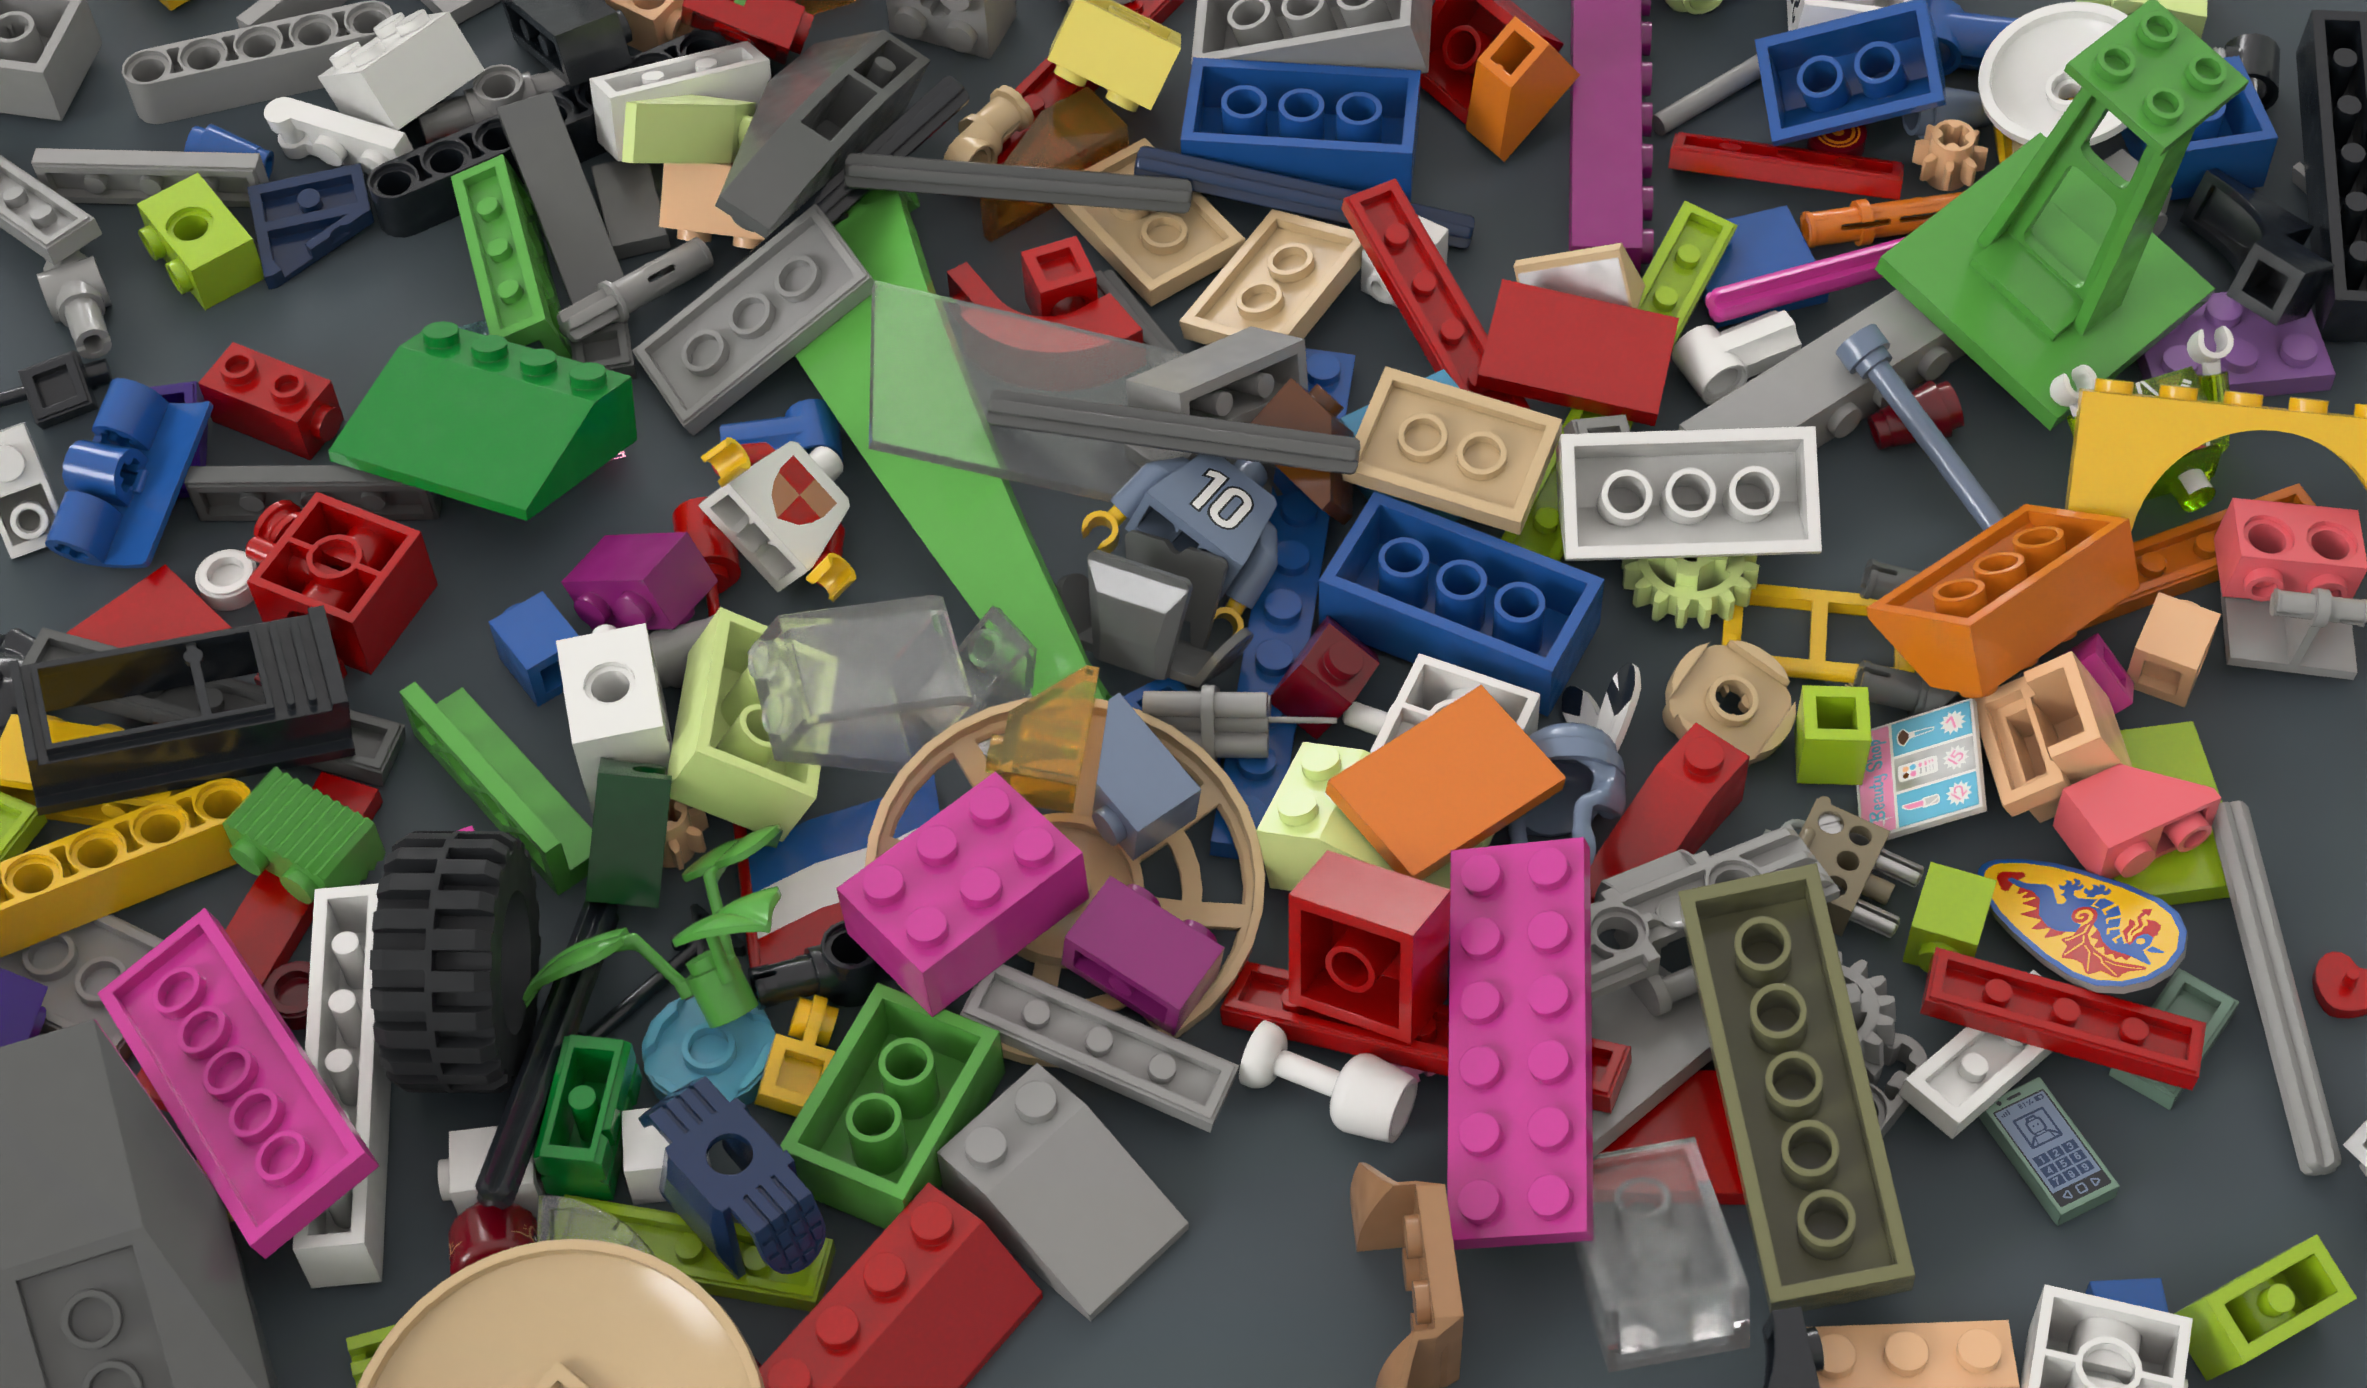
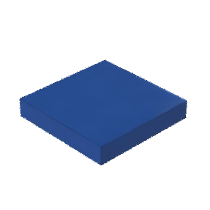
[1701,205,1829,328]

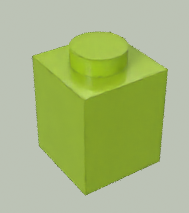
[1794,685,1872,785]
[1902,862,1997,973]

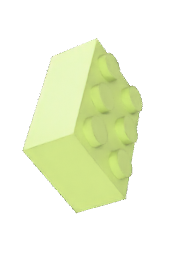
[667,607,836,842]

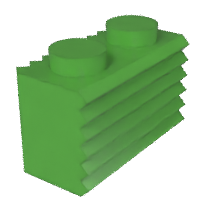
[222,767,386,904]

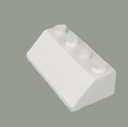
[1556,426,1822,561]

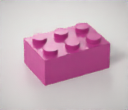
[836,771,1089,1017]

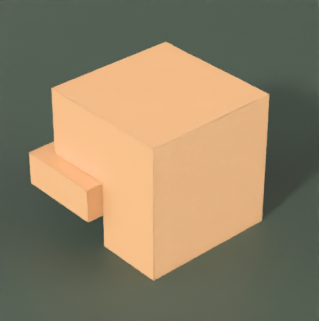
[1974,651,2132,823]

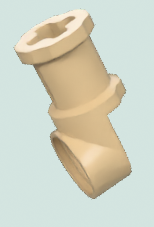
[943,85,1034,164]

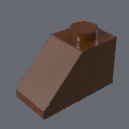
[1251,378,1353,525]

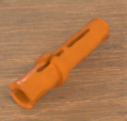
[1800,190,1965,249]

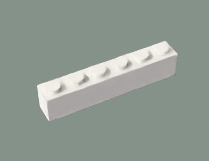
[293,883,391,1288]

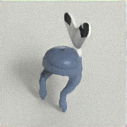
[1508,663,1641,866]

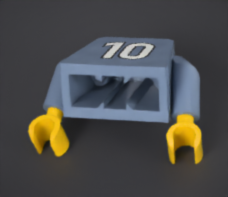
[1081,454,1278,636]

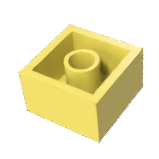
[1047,0,1181,112]

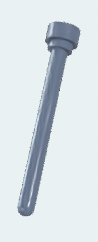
[1836,324,2004,531]

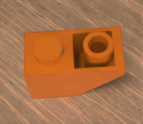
[1466,16,1580,162]

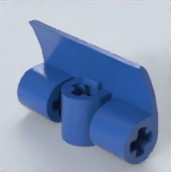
[45,378,213,568]

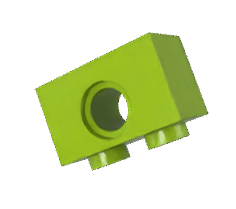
[137,172,265,310]
[2174,1234,2357,1381]

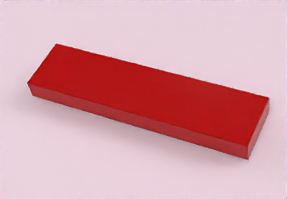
[1668,132,1904,200]
[1920,947,2206,1091]

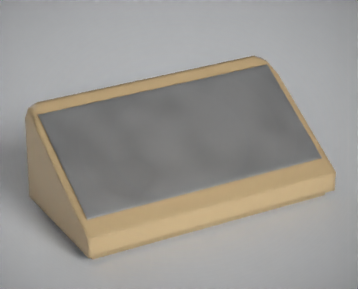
[1513,243,1645,309]

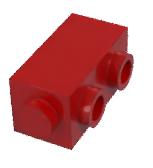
[198,342,344,461]

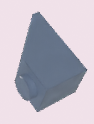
[1092,693,1201,861]

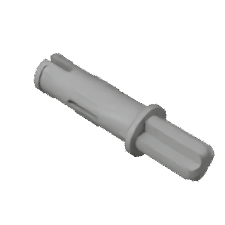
[556,237,714,342]

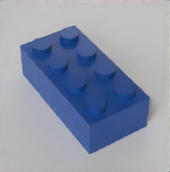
[1180,57,1421,202]
[1319,491,1605,717]

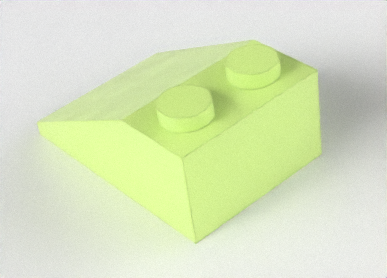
[1256,742,1494,891]

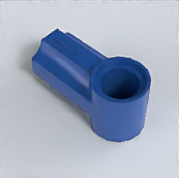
[720,399,843,463]

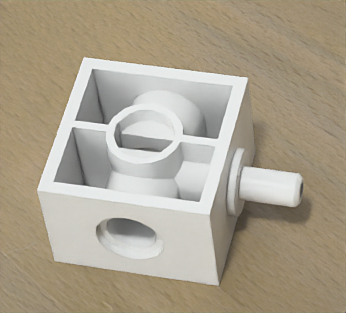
[556,623,672,816]
[1342,653,1540,845]
[2019,1284,2193,1388]

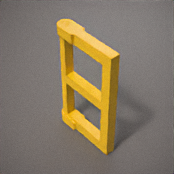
[1721,584,1915,684]

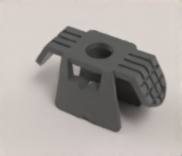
[1056,530,1254,688]

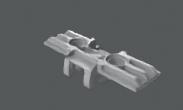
[1591,824,1840,1017]

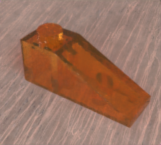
[980,87,1129,242]

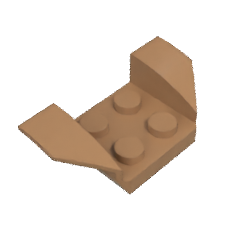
[1350,1162,1464,1388]

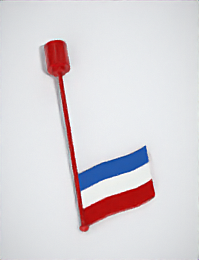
[672,497,940,997]

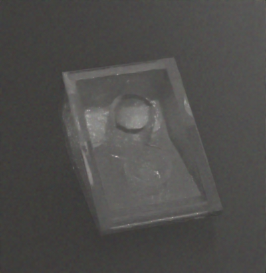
[1574,1137,1750,1372]

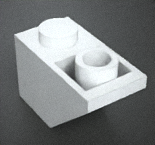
[0,422,59,560]

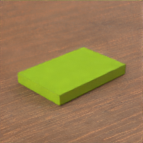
[2112,721,2230,905]

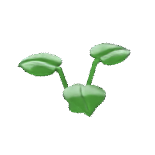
[523,824,783,1028]

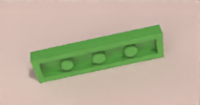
[451,154,573,360]
[399,682,592,896]

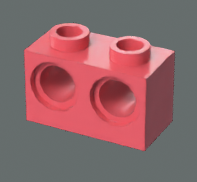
[2214,498,2367,602]

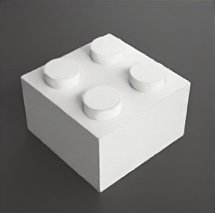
[318,9,485,130]

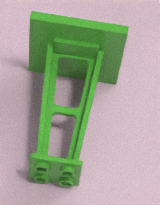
[1875,0,2249,431]

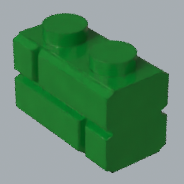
[533,1034,642,1201]

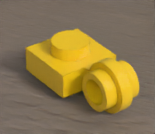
[754,994,839,1117]

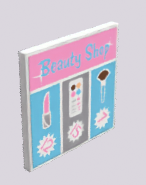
[1857,698,1987,840]

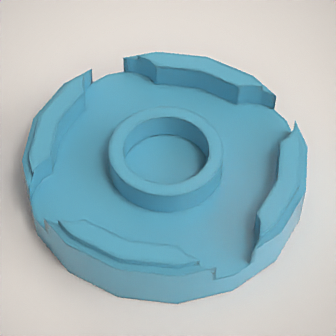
[642,997,776,1106]

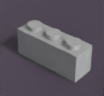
[1126,326,1308,423]

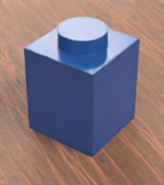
[488,591,579,707]

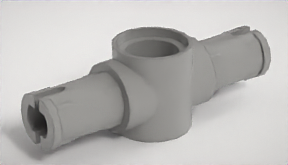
[418,64,568,144]
[36,250,112,359]

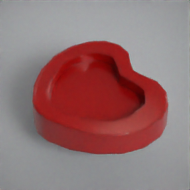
[2312,951,2367,1019]

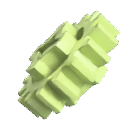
[1621,556,1760,629]

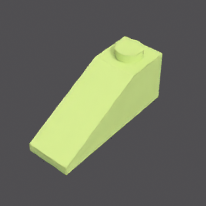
[622,94,756,163]

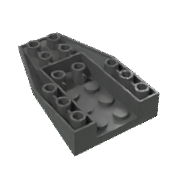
[0,1019,279,1388]

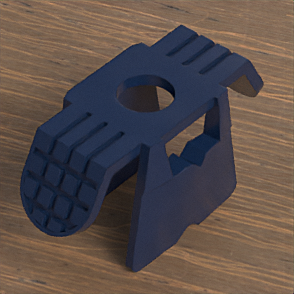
[638,1076,826,1280]

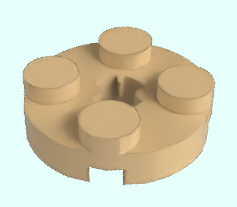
[1662,640,1796,767]

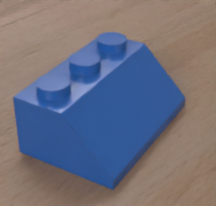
[1755,0,1946,146]

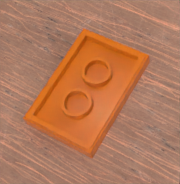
[1325,685,1566,880]

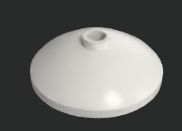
[1978,2,2128,146]

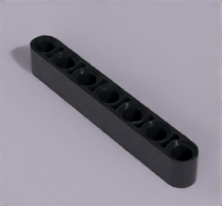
[367,29,727,238]

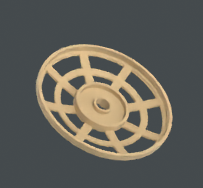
[865,695,1265,1068]

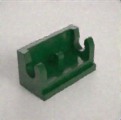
[585,757,672,908]

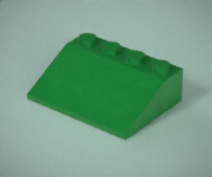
[328,321,637,521]

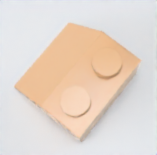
[659,163,765,249]

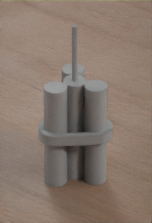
[1142,685,1337,763]

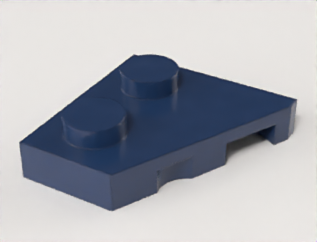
[247,163,374,290]

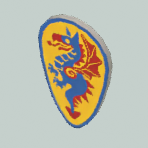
[1977,859,2188,994]

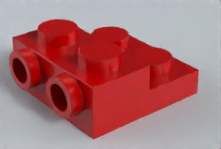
[681,0,815,65]

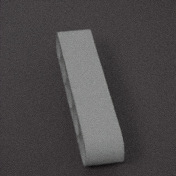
[122,0,394,124]

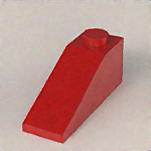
[1590,723,1750,904]

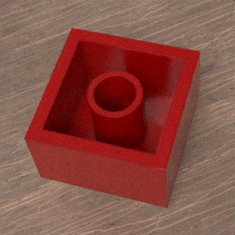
[1289,850,1451,1044]

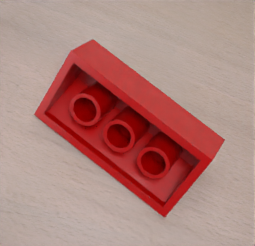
[759,1182,1043,1388]

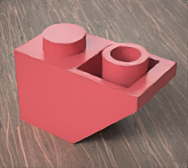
[2052,764,2222,879]

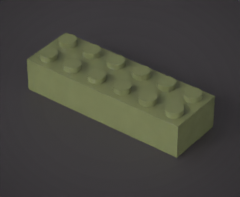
[1678,863,1915,1314]

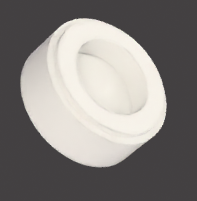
[195,549,257,611]

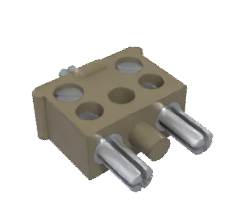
[1763,796,1924,938]

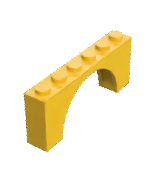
[2065,378,2367,531]

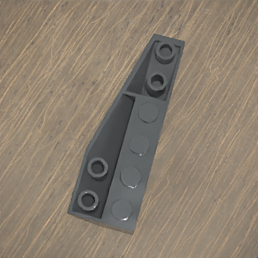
[715,29,931,238]

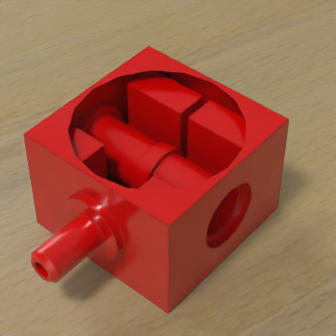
[245,491,438,675]

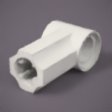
[1671,310,1802,405]

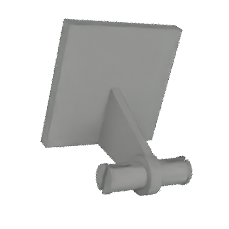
[2219,579,2367,680]

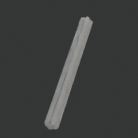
[2212,800,2342,1176]

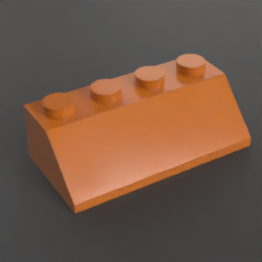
[1866,504,2140,698]

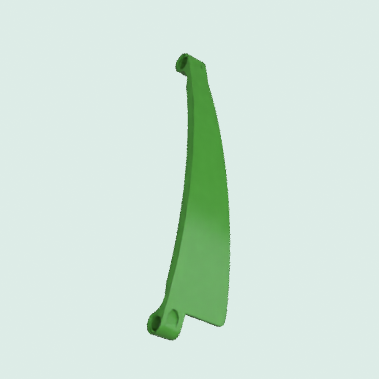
[795,190,1112,764]

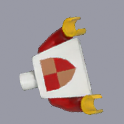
[698,437,857,602]

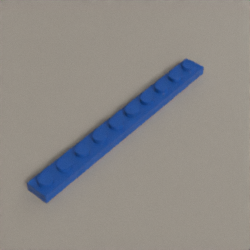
[1210,348,1356,863]

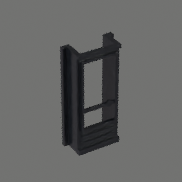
[8,605,356,816]

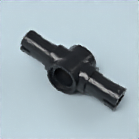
[748,920,894,1010]

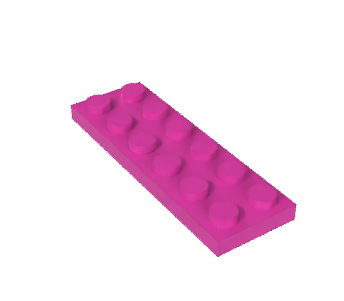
[1447,837,1594,1250]
[97,908,379,1259]

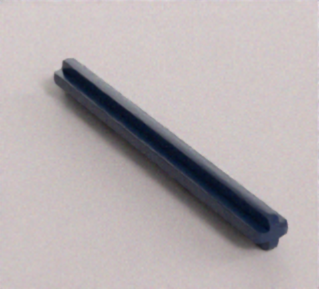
[1134,146,1475,249]

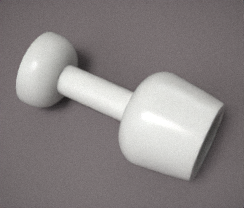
[1239,1020,1418,1143]

